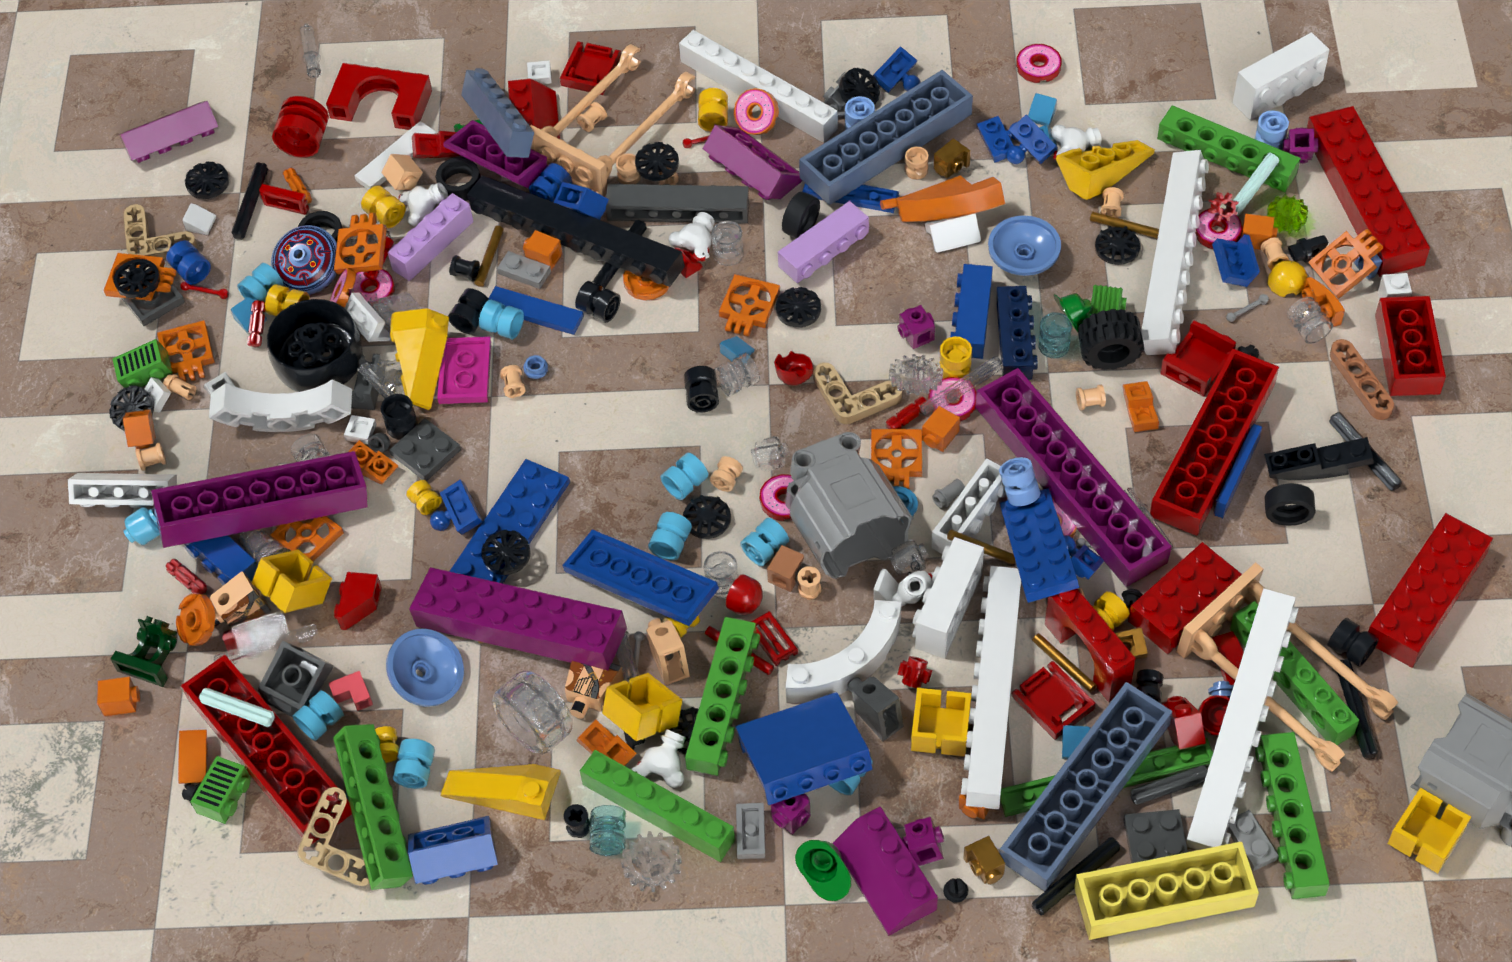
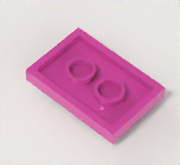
[437,337,492,404]

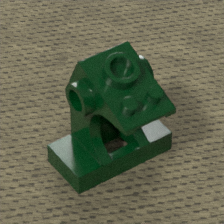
[111,616,177,687]

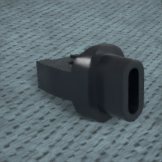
[1288,235,1329,263]

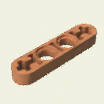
[1330,339,1394,420]

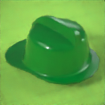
[1053,293,1092,332]
[795,840,851,901]

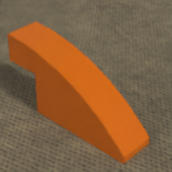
[896,175,1005,222]

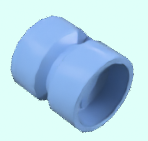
[845,96,875,130]
[1255,110,1289,150]
[999,457,1041,506]

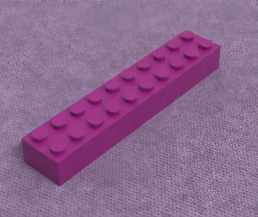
[975,368,1172,587]

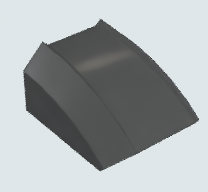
[258,640,334,717]

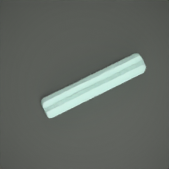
[1234,153,1279,216]
[199,688,275,727]

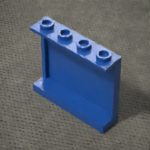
[735,692,873,806]

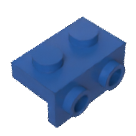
[1212,234,1260,287]

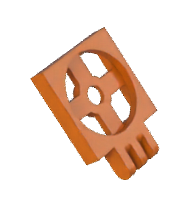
[334,213,387,275]
[1308,229,1383,299]
[103,253,177,301]
[719,274,780,337]
[157,320,215,382]
[871,429,922,489]
[270,516,344,562]

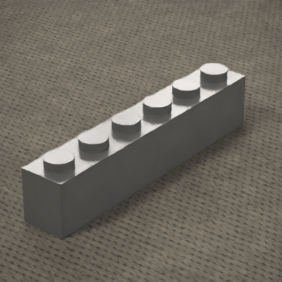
[606,183,749,223]

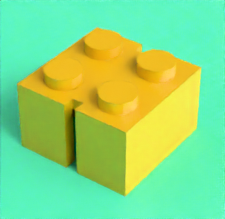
[252,549,332,613]
[602,673,683,741]
[911,688,972,757]
[1387,788,1471,874]

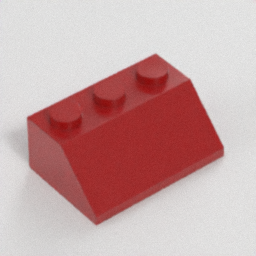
[508,78,560,139]

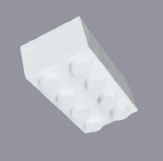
[1233,32,1330,121]
[912,537,984,659]

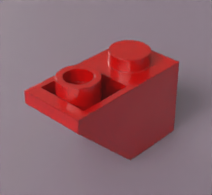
[334,572,382,630]
[1160,696,1206,750]

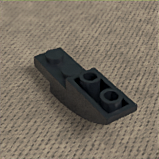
[1264,437,1374,480]

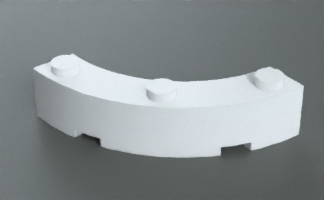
[209,379,352,432]
[786,600,901,703]

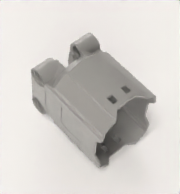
[785,432,913,579]
[1410,694,1512,847]

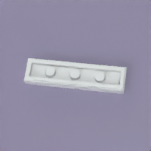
[355,121,437,190]

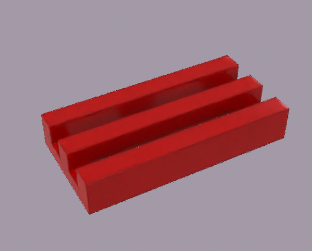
[259,184,310,215]
[751,611,798,666]

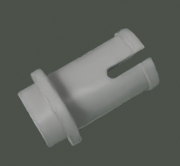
[932,479,965,508]

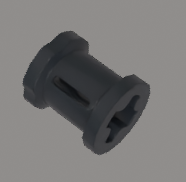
[449,255,480,281]
[564,804,591,838]

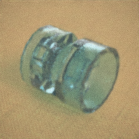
[1038,312,1072,358]
[589,805,626,856]

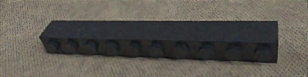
[467,175,685,287]

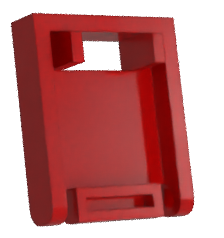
[560,41,621,95]
[1011,661,1096,740]

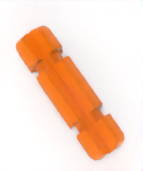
[283,168,312,203]

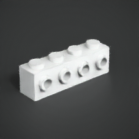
[932,458,1006,554]
[68,473,177,508]

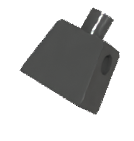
[848,676,904,742]

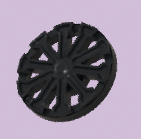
[839,68,880,105]
[635,142,679,181]
[185,161,229,199]
[114,259,160,299]
[776,287,821,328]
[109,386,154,431]
[481,530,531,575]

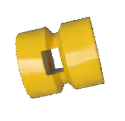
[698,88,728,132]
[361,185,406,229]
[265,284,310,316]
[939,336,972,380]
[1092,591,1130,631]

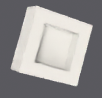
[527,60,552,84]
[143,377,171,412]
[344,415,377,445]

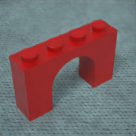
[326,63,432,130]
[1045,589,1136,702]

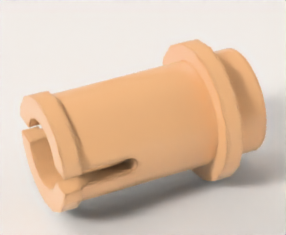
[163,374,196,400]

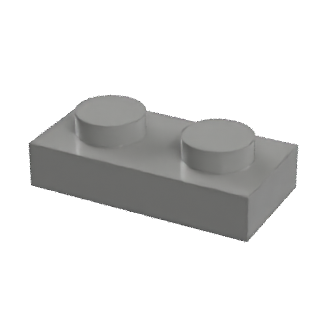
[497,251,551,289]
[736,803,765,859]
[1227,810,1279,871]

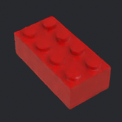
[1375,296,1446,396]
[1128,542,1242,655]

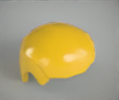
[1268,261,1308,297]

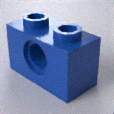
[554,182,609,220]

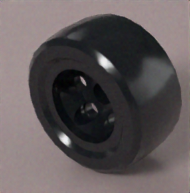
[267,299,363,392]

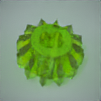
[1267,194,1308,235]

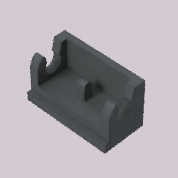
[351,354,384,410]

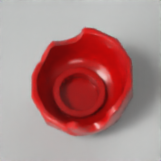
[774,351,814,386]
[726,574,763,616]
[1198,695,1230,737]

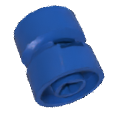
[529,163,572,202]
[166,240,211,285]

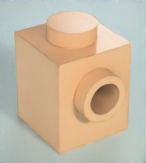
[381,154,423,190]

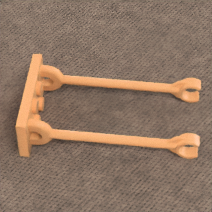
[530,44,696,197]
[1176,562,1398,772]

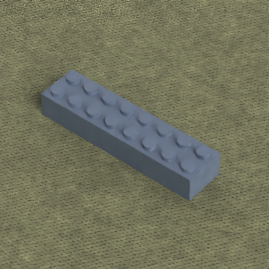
[799,70,973,205]
[1000,682,1173,892]

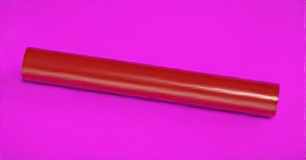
[705,626,774,675]

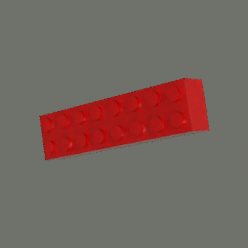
[1307,106,1430,277]
[1149,348,1279,536]
[181,655,352,845]

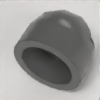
[368,433,390,453]

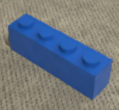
[950,264,993,359]
[185,535,258,585]

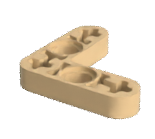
[124,204,197,259]
[813,363,902,424]
[297,787,369,886]

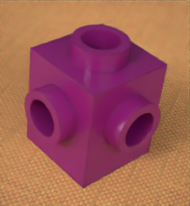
[1283,128,1318,164]
[897,305,935,349]
[771,793,811,835]
[902,817,945,866]

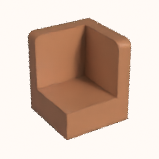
[767,545,804,592]

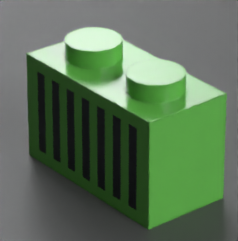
[112,339,173,388]
[190,756,251,824]

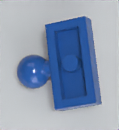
[873,46,921,93]
[1006,114,1058,164]
[977,116,1017,163]
[430,479,483,535]
[1064,535,1104,580]

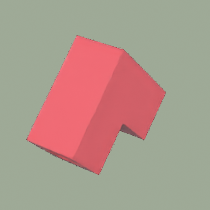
[328,671,373,711]

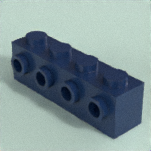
[996,286,1038,380]

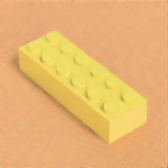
[1074,842,1259,940]

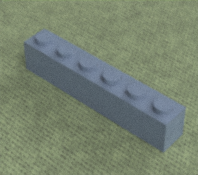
[461,68,534,158]

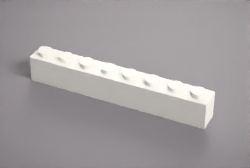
[679,30,838,143]

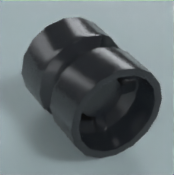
[575,281,621,323]
[448,288,489,334]
[684,366,719,412]
[380,394,418,440]
[1327,617,1379,667]

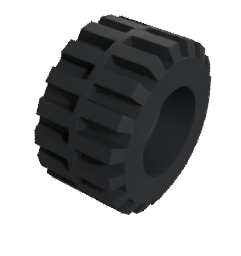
[1078,309,1144,370]

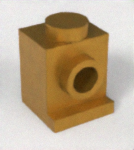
[934,138,971,179]
[1115,627,1148,659]
[963,836,1005,884]

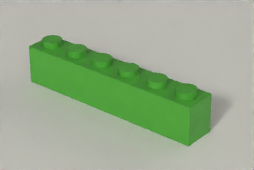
[580,750,735,862]

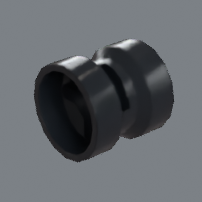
[1136,669,1164,703]

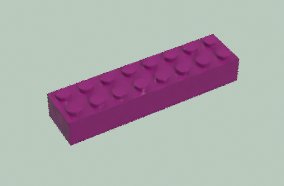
[151,451,368,548]
[409,567,627,671]

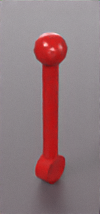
[683,136,709,148]
[180,282,229,299]

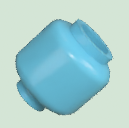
[123,507,160,545]

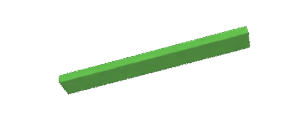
[1000,738,1213,817]

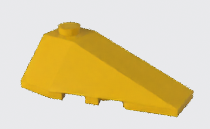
[1056,140,1155,200]
[390,308,449,410]
[440,764,561,820]

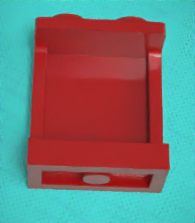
[1161,320,1236,397]

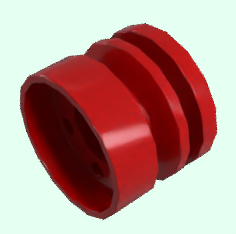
[272,96,329,158]

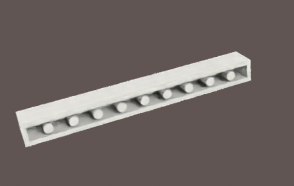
[1141,150,1209,355]
[961,566,1021,809]
[1187,588,1299,850]

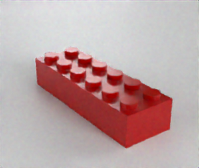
[1368,513,1493,668]

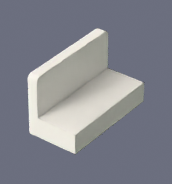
[925,213,981,253]
[344,292,391,342]

